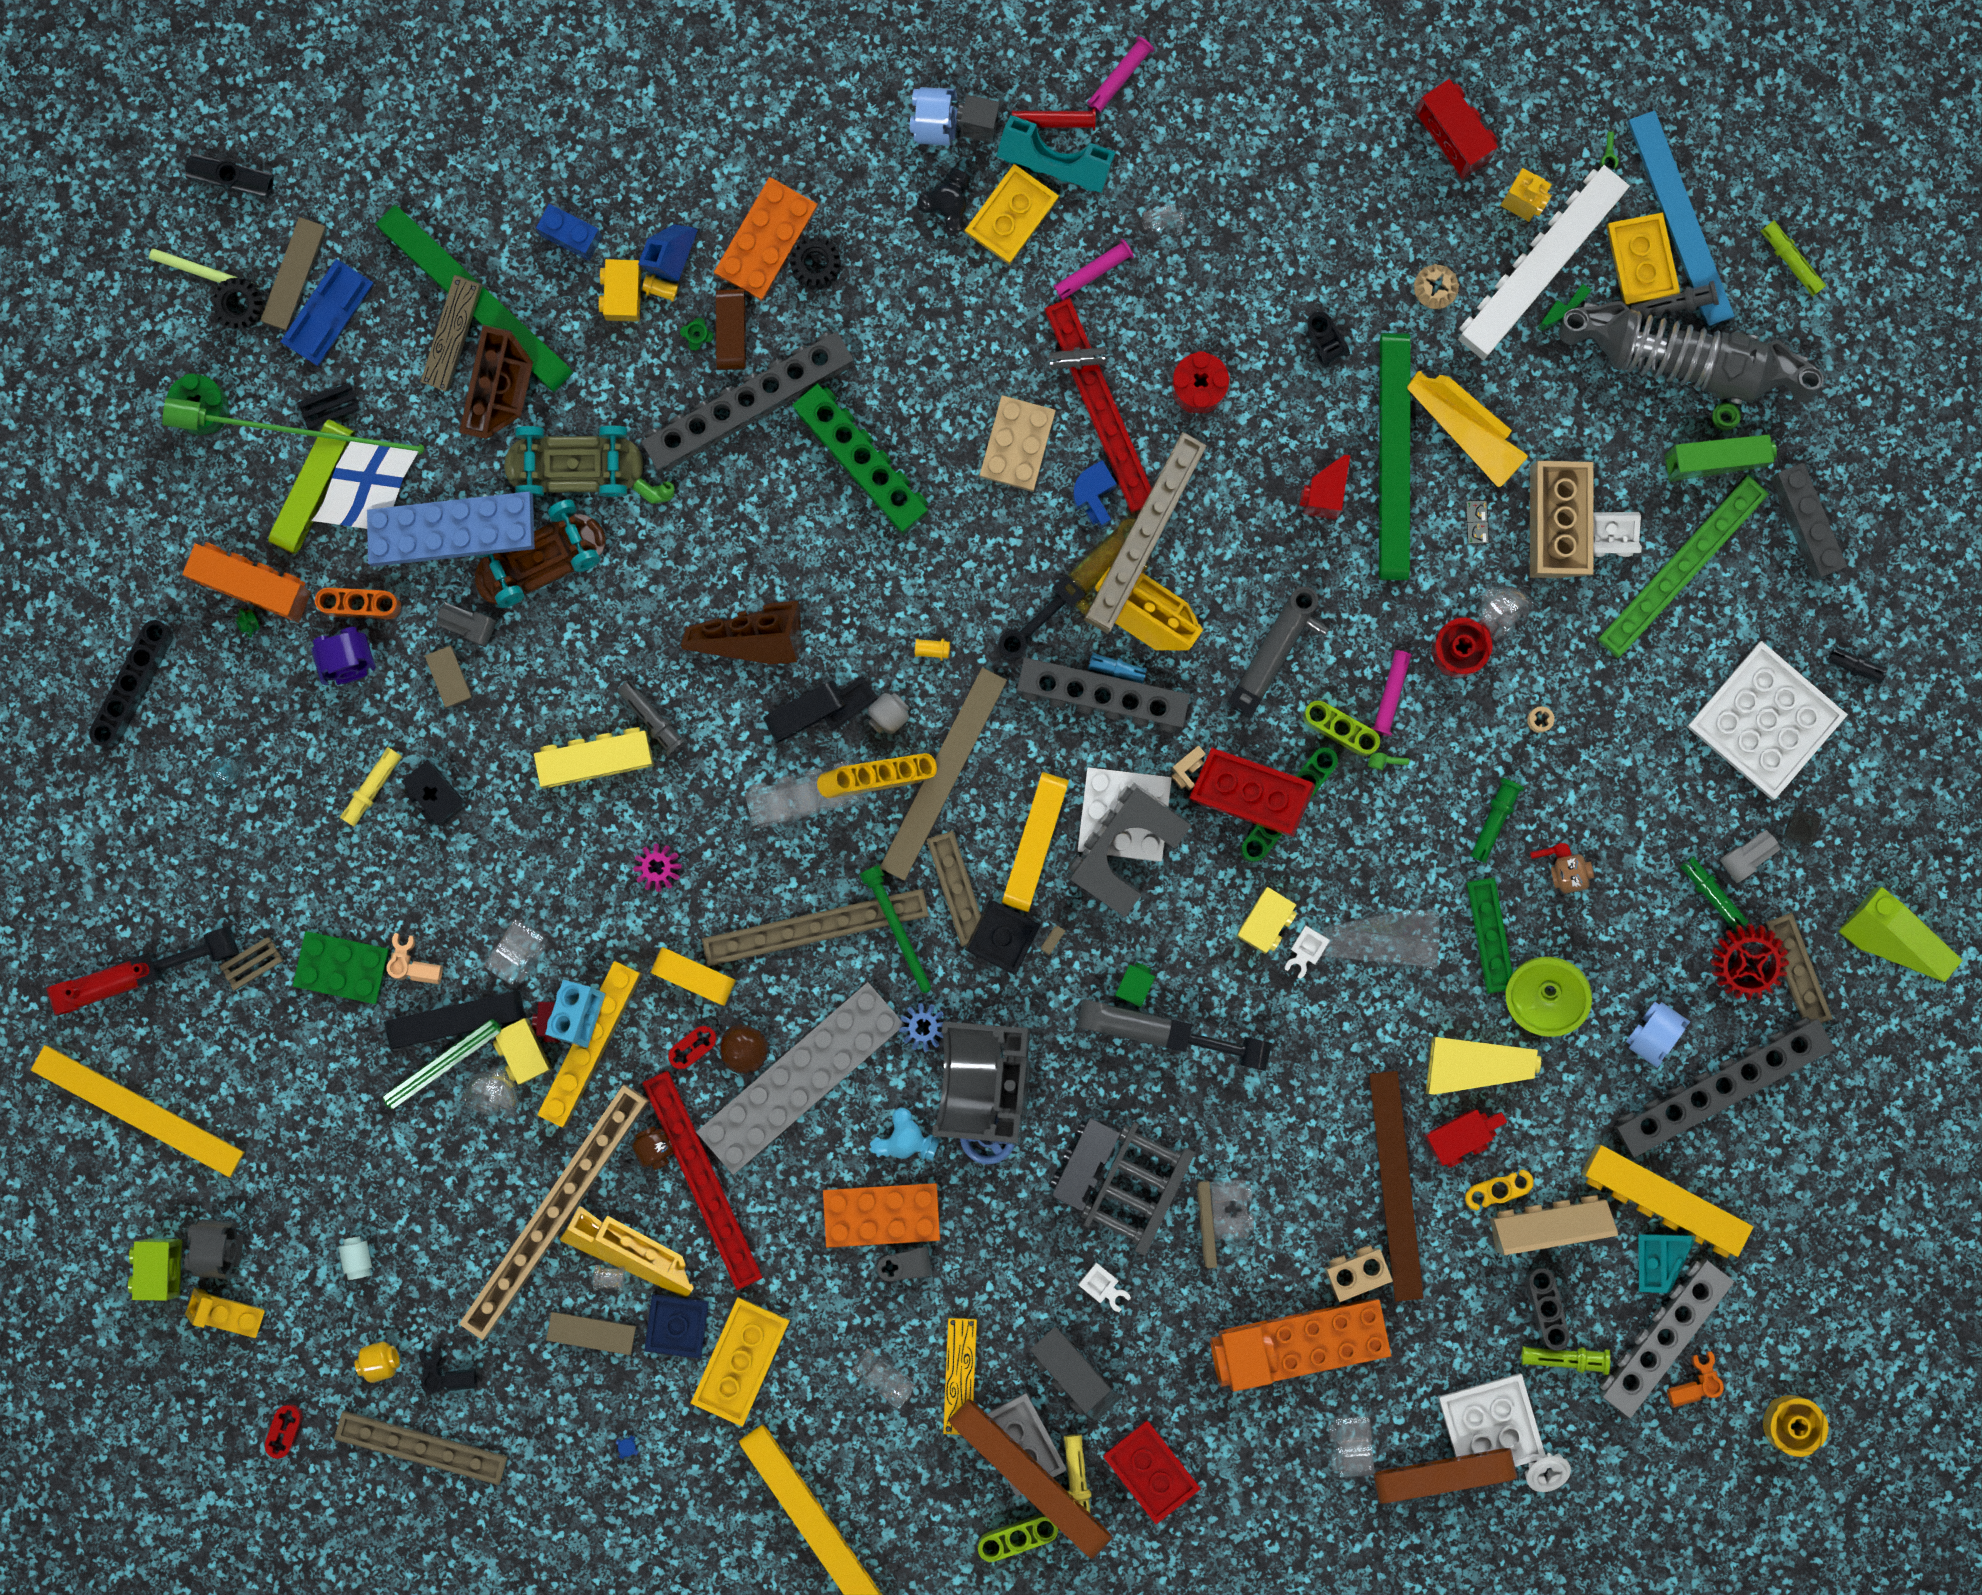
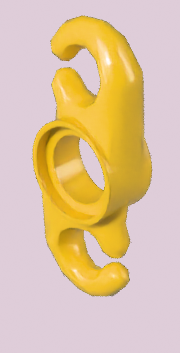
[1465,1169,1534,1211]

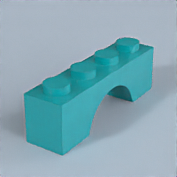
[996,115,1116,193]

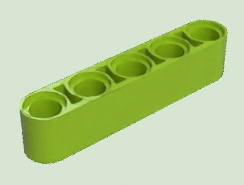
[268,419,355,554]

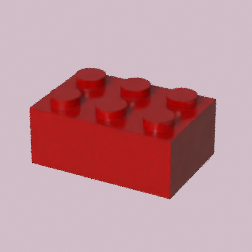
[1415,78,1498,180]

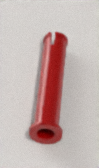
[1012,108,1096,131]

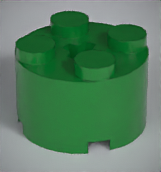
[167,374,229,436]

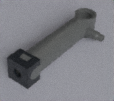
[1226,586,1329,719]

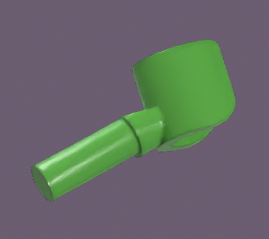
[1599,132,1618,170]
[1368,753,1409,771]

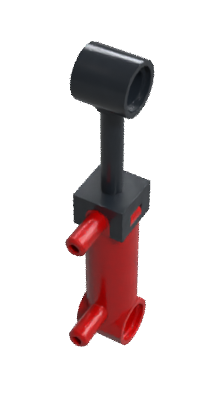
[46,926,239,1016]

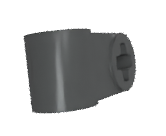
[877,1246,933,1281]

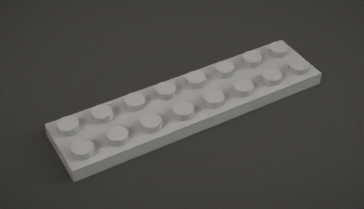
[696,982,905,1175]

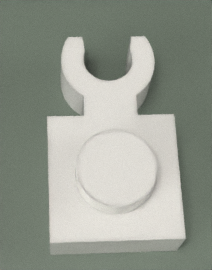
[1285,925,1330,979]
[1078,1262,1131,1312]

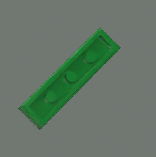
[1466,877,1513,994]

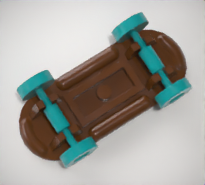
[475,499,606,608]

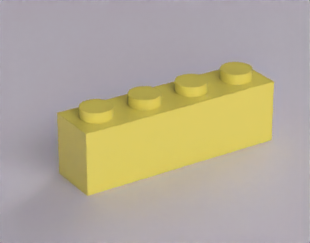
[534,727,654,789]

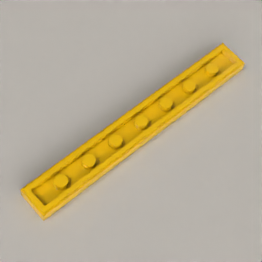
[31,1045,245,1178]

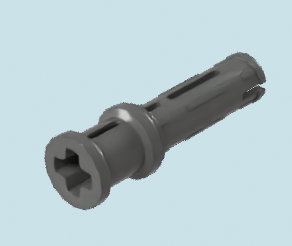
[1631,280,1719,320]
[617,680,688,757]

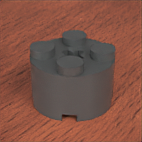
[184,1219,243,1280]

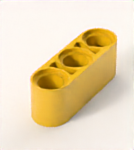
[650,947,736,1006]

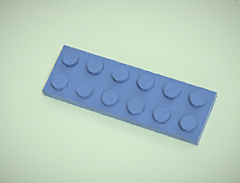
[367,492,535,567]

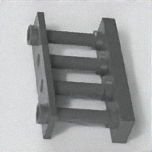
[1081,1122,1195,1256]

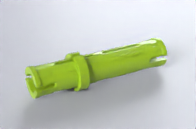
[1760,220,1827,297]

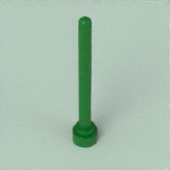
[859,865,931,993]

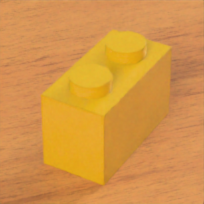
[599,259,642,322]

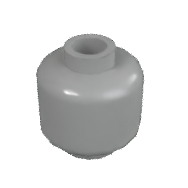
[868,693,910,735]

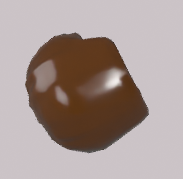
[720,1024,769,1074]

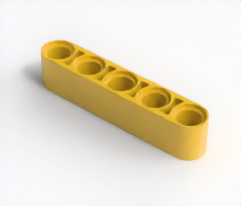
[817,753,937,798]
[1001,772,1069,912]

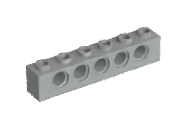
[1598,1259,1735,1418]

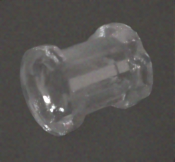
[593,1265,625,1292]

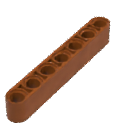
[949,1399,1113,1559]

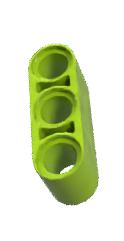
[1303,701,1380,756]
[978,1513,1058,1562]

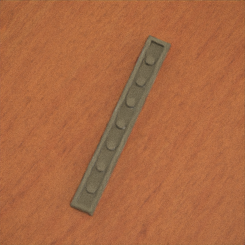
[1083,432,1207,634]
[880,667,1007,881]
[702,889,929,967]

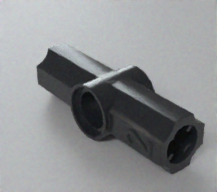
[185,153,274,199]

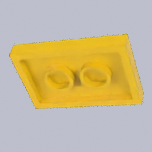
[965,164,1059,265]
[1606,212,1680,306]

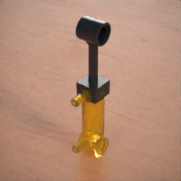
[998,518,1149,661]

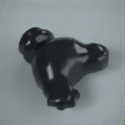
[917,168,972,237]

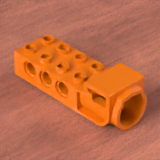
[1210,1298,1392,1392]

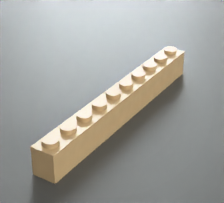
[459,1085,650,1340]

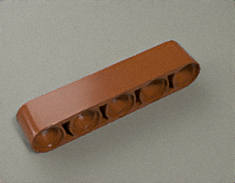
[1373,1448,1517,1504]

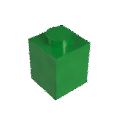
[1114,962,1155,1008]

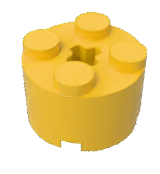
[1763,1395,1828,1457]

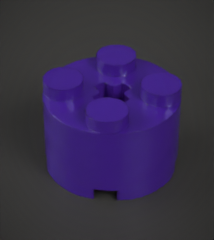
[311,627,376,685]

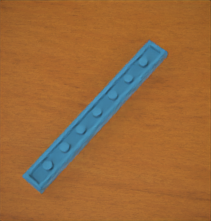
[1627,110,1735,328]

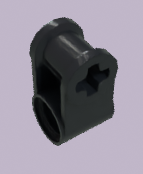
[1304,311,1350,368]

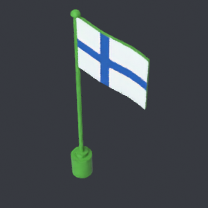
[162,397,425,529]

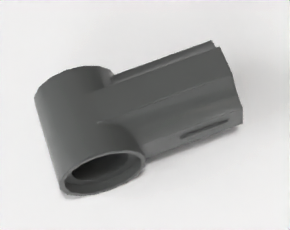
[436,602,497,647]

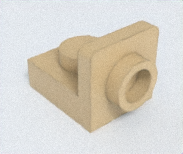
[1171,746,1206,791]

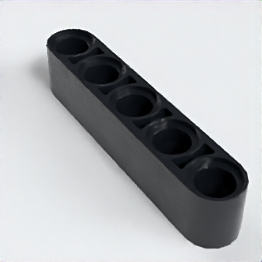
[89,620,173,749]
[384,991,526,1049]

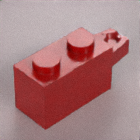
[1423,1109,1507,1168]

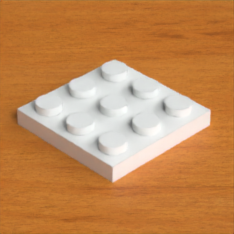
[1077,767,1172,862]
[1438,1373,1546,1467]

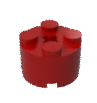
[1171,351,1230,413]
[1431,618,1493,678]

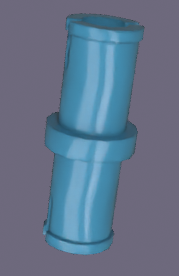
[1088,652,1147,684]

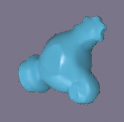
[870,1107,940,1161]

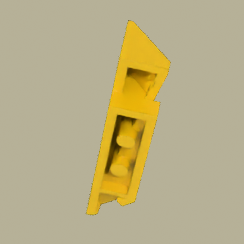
[1407,371,1528,487]
[560,1206,694,1298]

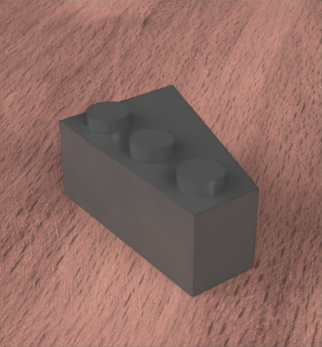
[1030,1327,1121,1421]

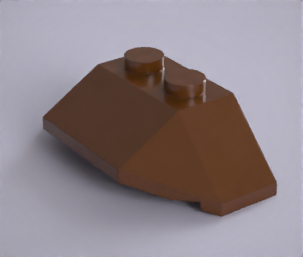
[459,324,533,439]

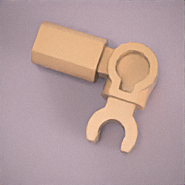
[387,933,443,985]

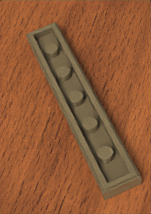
[334,1411,508,1485]

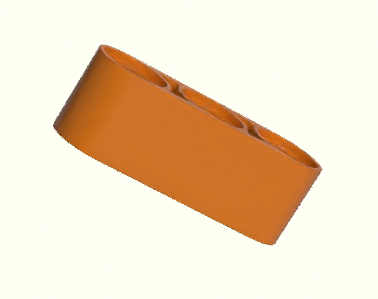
[315,588,401,619]

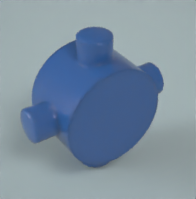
[615,1435,639,1459]

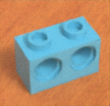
[545,980,606,1048]

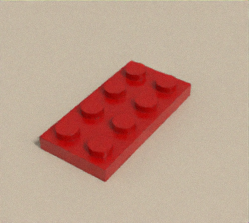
[1189,747,1316,837]

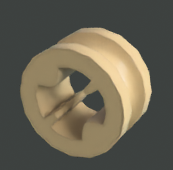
[1527,706,1555,733]

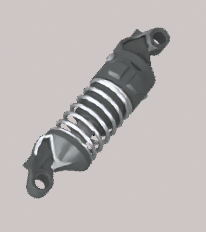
[1558,301,1824,404]

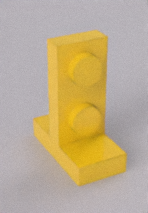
[185,1287,265,1338]

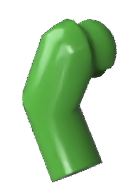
[632,478,675,504]

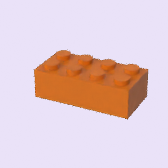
[182,542,311,623]

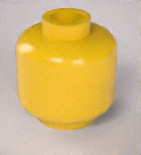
[355,1341,400,1383]

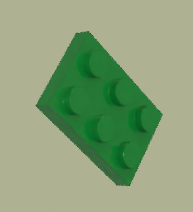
[293,931,390,1005]

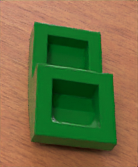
[1537,283,1591,331]

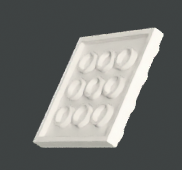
[1686,641,1848,800]

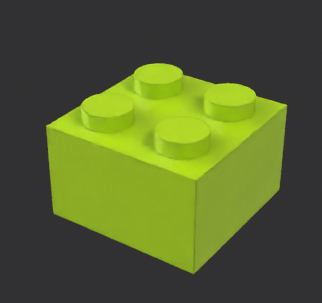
[128,1239,182,1301]

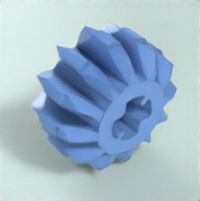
[899,1003,944,1051]

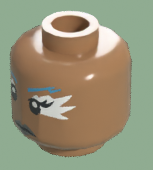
[1551,854,1595,894]

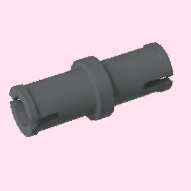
[1049,346,1108,370]

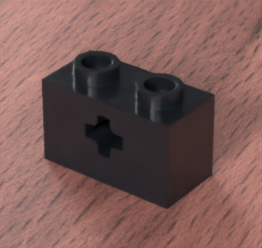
[401,760,467,827]

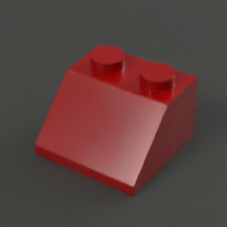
[1299,455,1350,520]

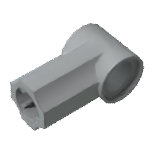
[1720,830,1781,883]

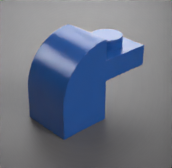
[1073,460,1116,529]

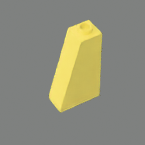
[1425,1037,1541,1095]

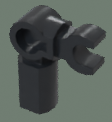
[419,1347,478,1394]

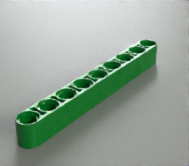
[375,204,574,393]
[1379,333,1410,581]

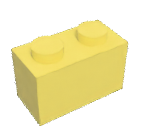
[1236,887,1297,954]
[493,1018,553,1085]

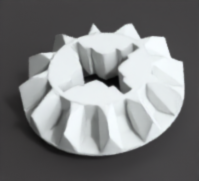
[1525,1452,1571,1492]

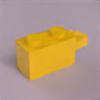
[1500,168,1552,222]

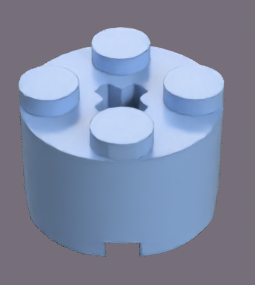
[910,87,957,146]
[1626,1002,1690,1068]

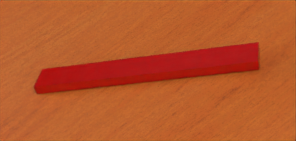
[1044,298,1152,514]
[642,1071,763,1290]

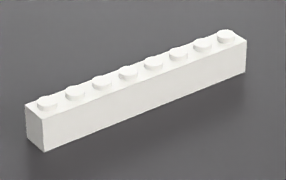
[1458,165,1630,361]

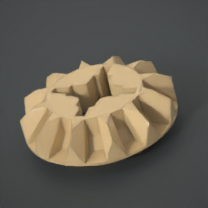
[1414,264,1459,309]

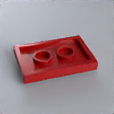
[1102,1420,1201,1525]

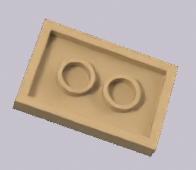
[980,395,1056,492]

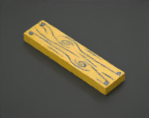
[943,1318,977,1435]

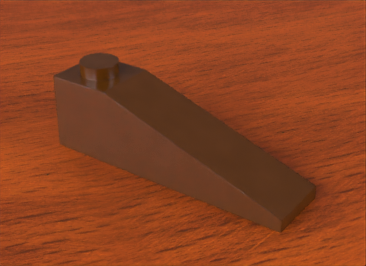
[681,601,802,664]

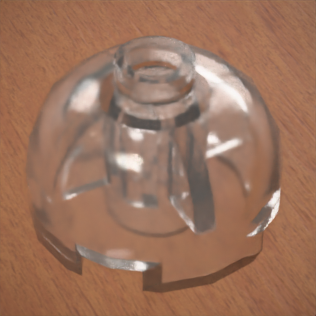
[1477,586,1534,640]
[460,1068,520,1118]

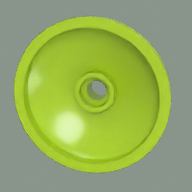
[1506,957,1592,1037]

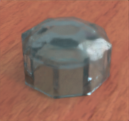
[209,756,240,785]

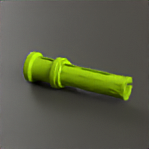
[1521,1346,1610,1375]

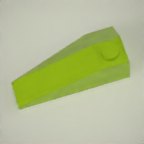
[1838,887,1963,982]

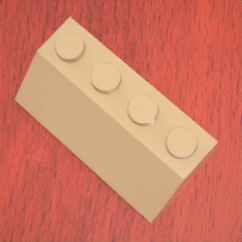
[1530,461,1593,578]
[1490,1195,1618,1255]

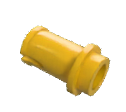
[642,274,679,302]
[915,638,950,661]

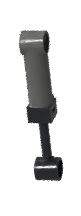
[1076,999,1272,1071]

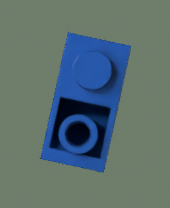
[638,224,698,281]

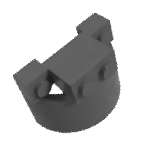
[932,1022,1031,1145]

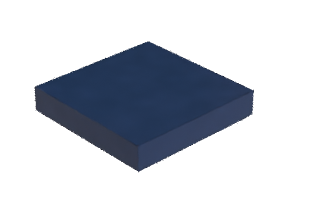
[644,1294,709,1359]

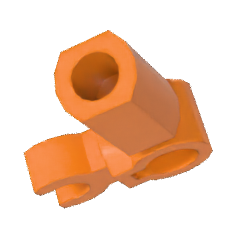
[1667,1351,1724,1408]

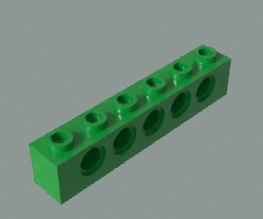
[792,383,929,536]

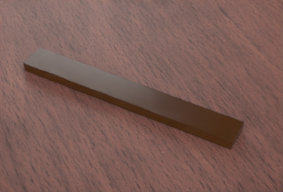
[1368,1071,1424,1302]

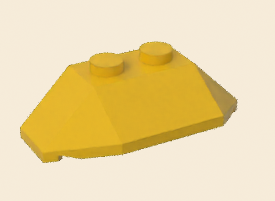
[1095,567,1203,650]

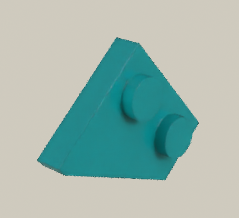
[1638,1234,1695,1293]

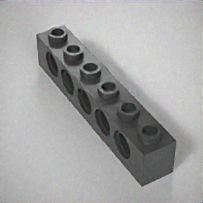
[1017,657,1190,733]

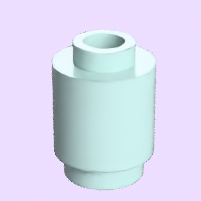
[339,1236,372,1280]

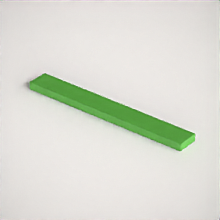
[1597,475,1769,659]

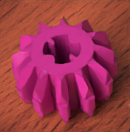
[633,844,682,892]

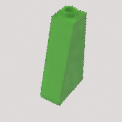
[1664,434,1777,482]

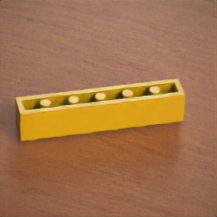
[537,961,643,1128]
[1581,1144,1754,1259]

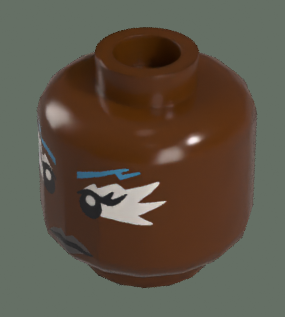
[632,1126,674,1171]

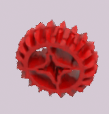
[1710,924,1789,1000]

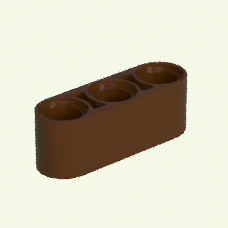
[716,289,746,370]

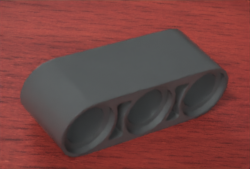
[1525,1267,1570,1350]

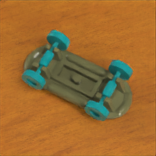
[504,426,644,498]

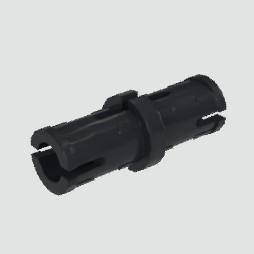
[1827,646,1888,684]

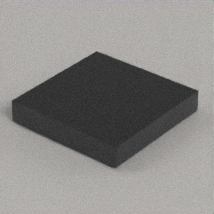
[965,899,1041,976]

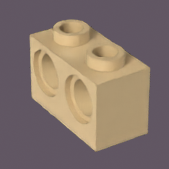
[1324,1245,1393,1302]

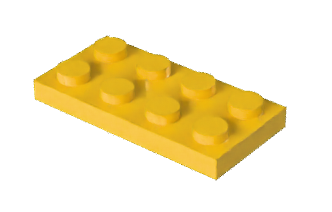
[690,1297,790,1427]

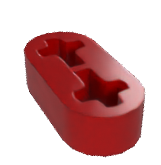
[668,1026,717,1069]
[264,1404,303,1459]

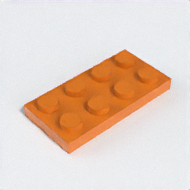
[714,177,818,302]
[823,1183,940,1248]

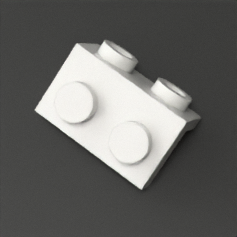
[1593,512,1642,557]

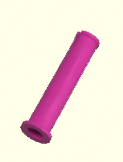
[1087,36,1155,114]
[1053,239,1134,301]
[1371,650,1412,737]

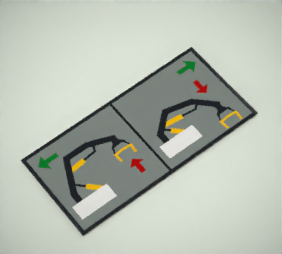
[1466,500,1489,544]

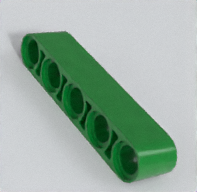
[1240,748,1338,863]

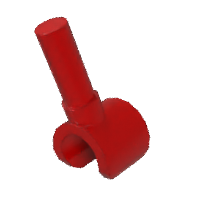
[1530,843,1572,859]

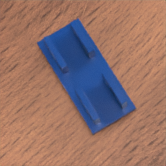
[280,259,374,367]

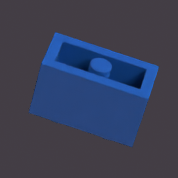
[536,204,602,261]

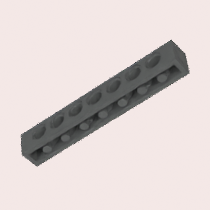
[641,331,855,475]
[1613,1016,1835,1158]

